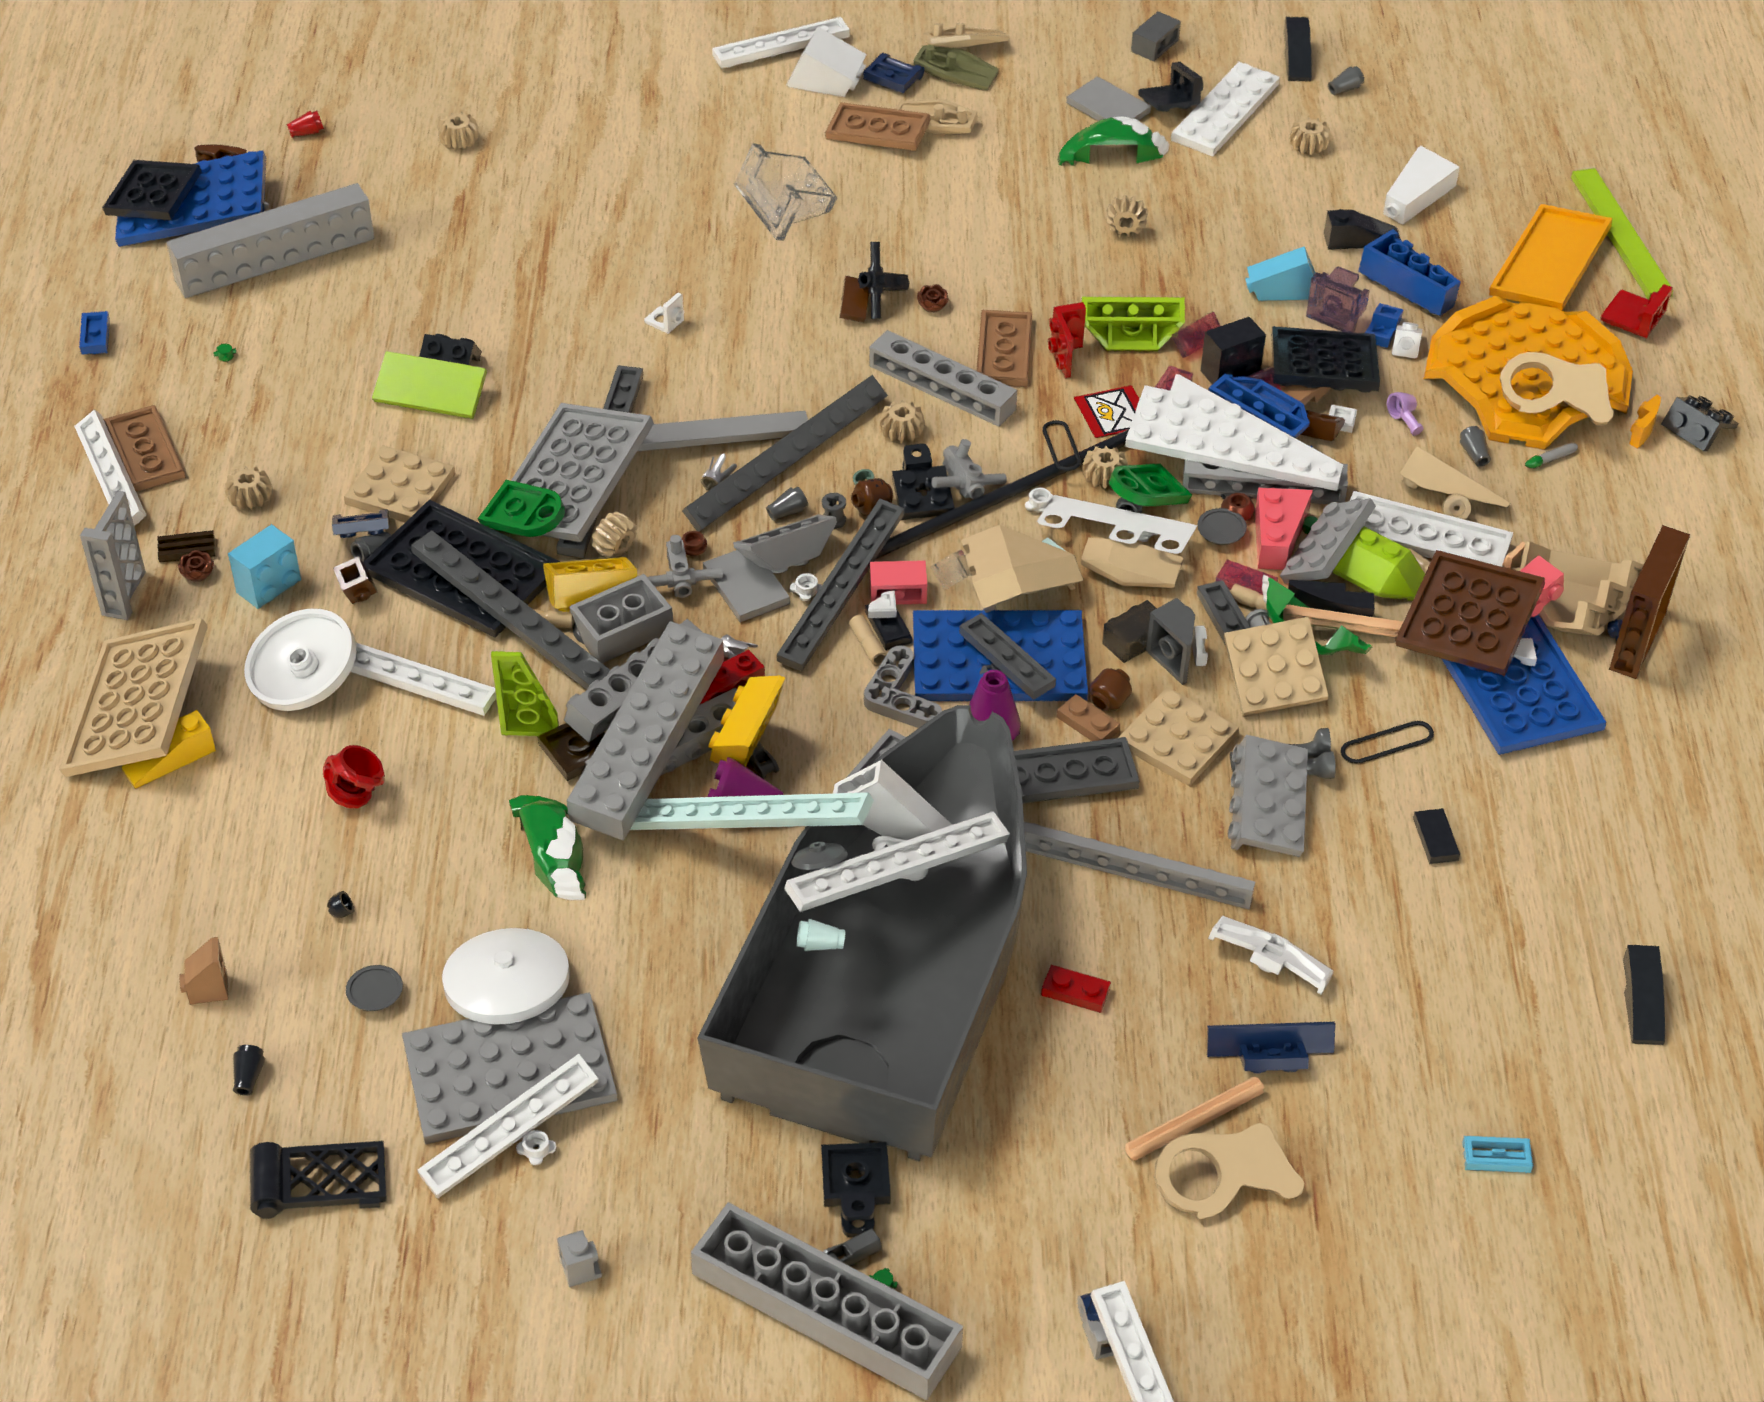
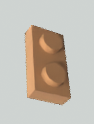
[1057,694,1120,741]

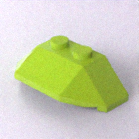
[1082,297,1185,351]
[1332,526,1425,601]

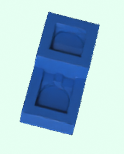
[1365,303,1404,348]

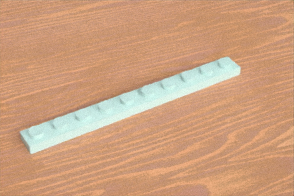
[630,792,874,830]

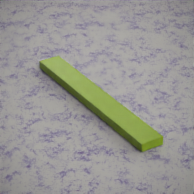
[1571,168,1673,300]

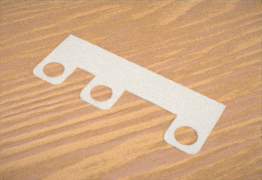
[1037,495,1197,554]

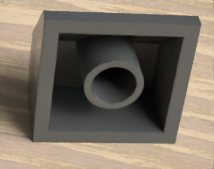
[1146,598,1195,685]

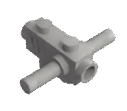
[932,439,1007,499]
[647,535,723,598]

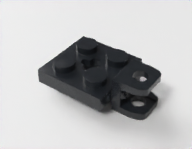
[892,443,955,520]
[821,1142,891,1237]

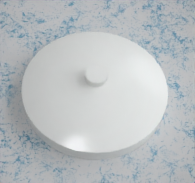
[244,609,356,711]
[442,928,570,1024]

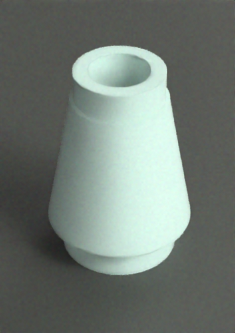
[797,919,845,951]

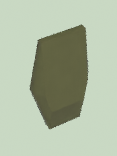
[913,45,999,91]

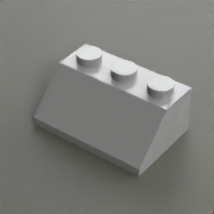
[570,574,673,663]

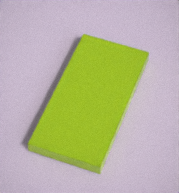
[372,351,487,419]

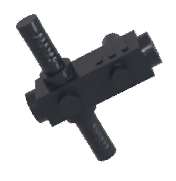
[858,242,910,319]

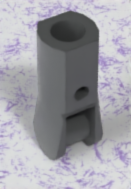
[749,741,779,779]
[823,1228,882,1267]

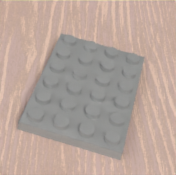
[511,403,654,542]
[402,992,618,1144]

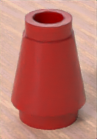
[286,110,324,137]

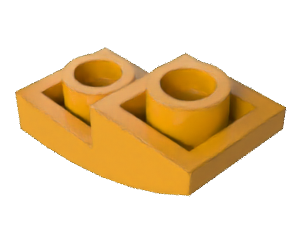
[1629,394,1661,449]

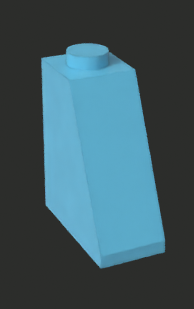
[1245,246,1323,301]

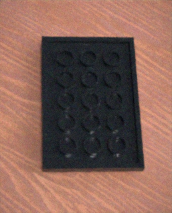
[363,499,560,638]

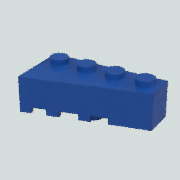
[1358,229,1461,316]

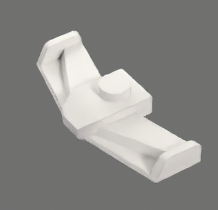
[1208,916,1334,995]

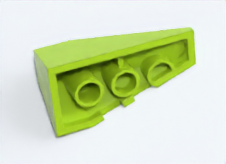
[491,651,559,736]

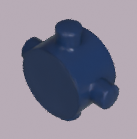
[1607,618,1623,641]

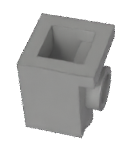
[557,1230,602,1287]

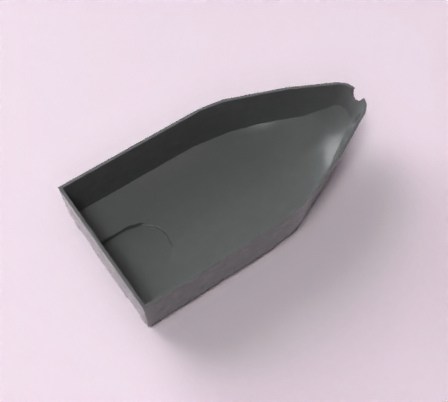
[697,705,1027,1161]

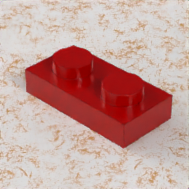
[1041,964,1111,1013]

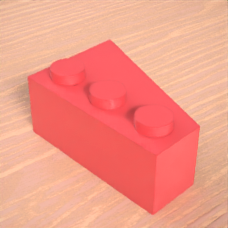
[1255,488,1313,570]

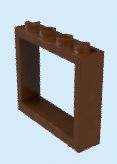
[1609,525,1690,679]

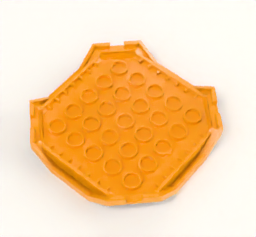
[1424,295,1633,450]

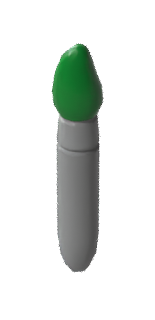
[1525,443,1578,468]

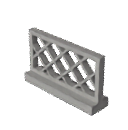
[80,491,146,620]

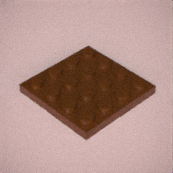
[1395,550,1545,676]

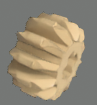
[438,112,479,150]
[1289,117,1331,155]
[1106,194,1148,237]
[880,400,925,444]
[1082,446,1128,490]
[224,466,272,511]
[592,511,637,558]

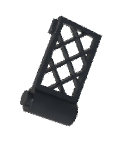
[249,1141,386,1219]

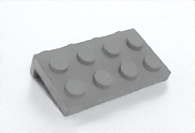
[1228,735,1308,857]

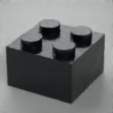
[1200,316,1266,384]

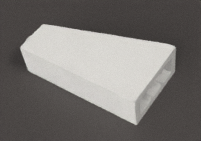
[1383,146,1460,225]
[833,760,952,840]

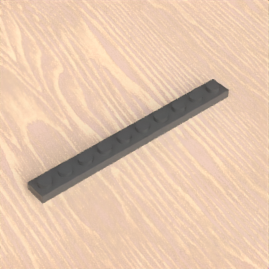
[556,365,644,557]
[682,374,888,532]
[411,530,610,690]

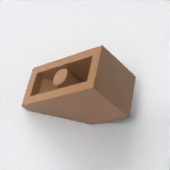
[179,937,228,1005]

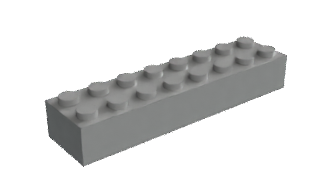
[166,183,375,298]
[567,621,724,841]
[691,1202,963,1400]

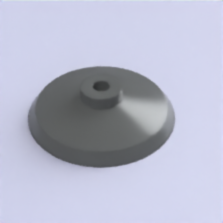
[1197,508,1247,545]
[792,842,848,870]
[346,965,403,1011]

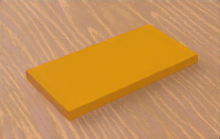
[1489,204,1612,311]

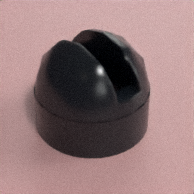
[327,891,354,918]

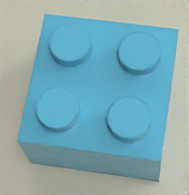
[228,524,301,609]

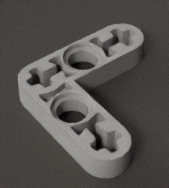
[864,645,942,728]

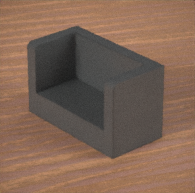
[1131,11,1181,62]

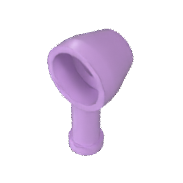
[1387,392,1424,436]

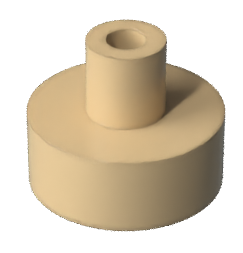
[1443,494,1471,520]

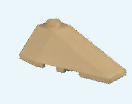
[1399,446,1510,508]

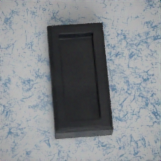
[865,604,912,650]
[1413,808,1460,864]

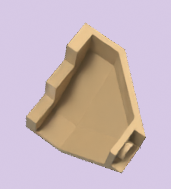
[961,525,1083,613]
[1511,541,1643,636]

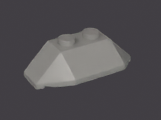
[733,514,837,573]

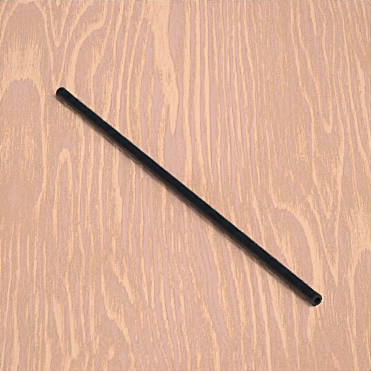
[876,367,1273,559]

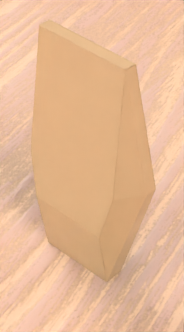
[923,23,1009,48]
[896,99,978,134]
[1081,538,1183,588]

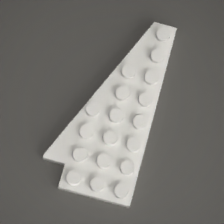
[1125,374,1343,491]

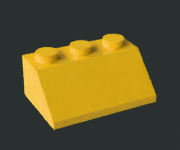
[543,557,637,612]
[708,675,785,767]

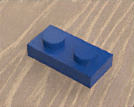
[79,311,110,355]

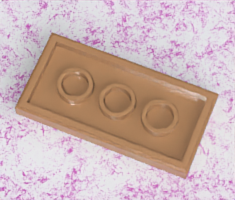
[825,102,931,151]
[976,310,1032,387]
[103,405,186,492]

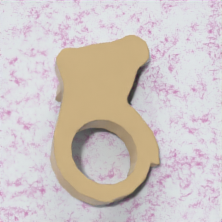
[1500,352,1614,426]
[1154,1123,1304,1219]

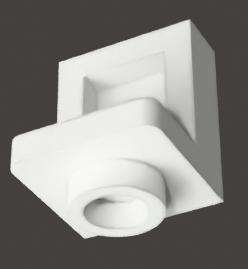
[1392,322,1423,359]

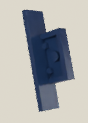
[1207,1021,1336,1073]

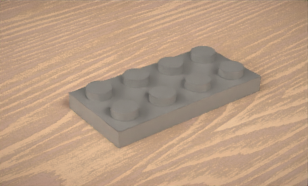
[1280,498,1376,584]

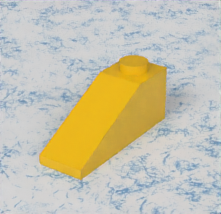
[121,710,216,789]

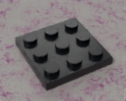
[102,160,202,220]

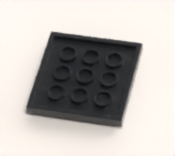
[1271,326,1380,393]

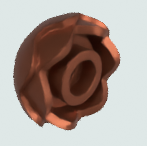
[917,284,949,312]
[1220,493,1255,521]
[178,550,214,582]

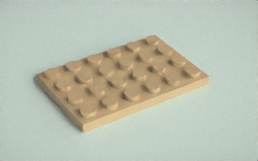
[59,618,208,777]

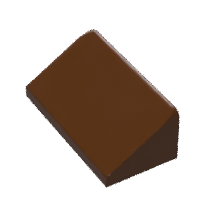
[1300,410,1345,441]

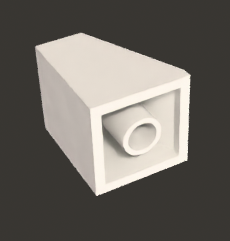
[786,27,867,97]

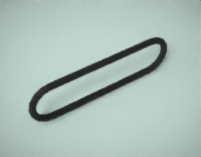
[1042,420,1081,471]
[1341,721,1434,764]

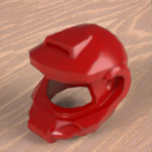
[323,745,385,809]

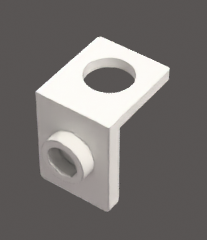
[644,293,684,334]

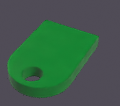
[1109,463,1192,506]
[477,480,565,537]

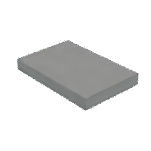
[1066,76,1151,121]
[703,550,790,622]

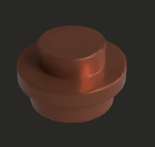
[681,531,707,556]

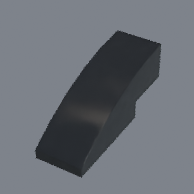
[1284,17,1312,81]
[1288,580,1375,617]
[1623,945,1665,1045]

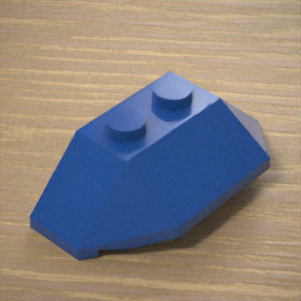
[1208,374,1310,438]

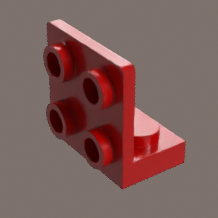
[1600,284,1673,339]
[1048,302,1086,378]

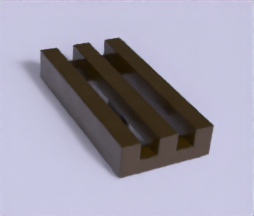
[157,530,215,562]

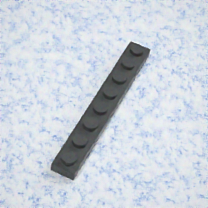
[777,499,904,671]

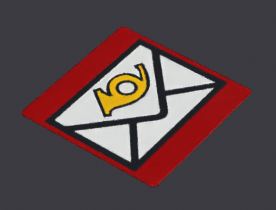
[1074,385,1140,438]

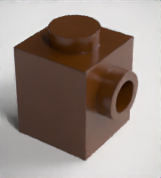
[333,556,378,604]

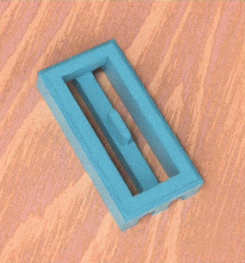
[1462,1136,1533,1173]

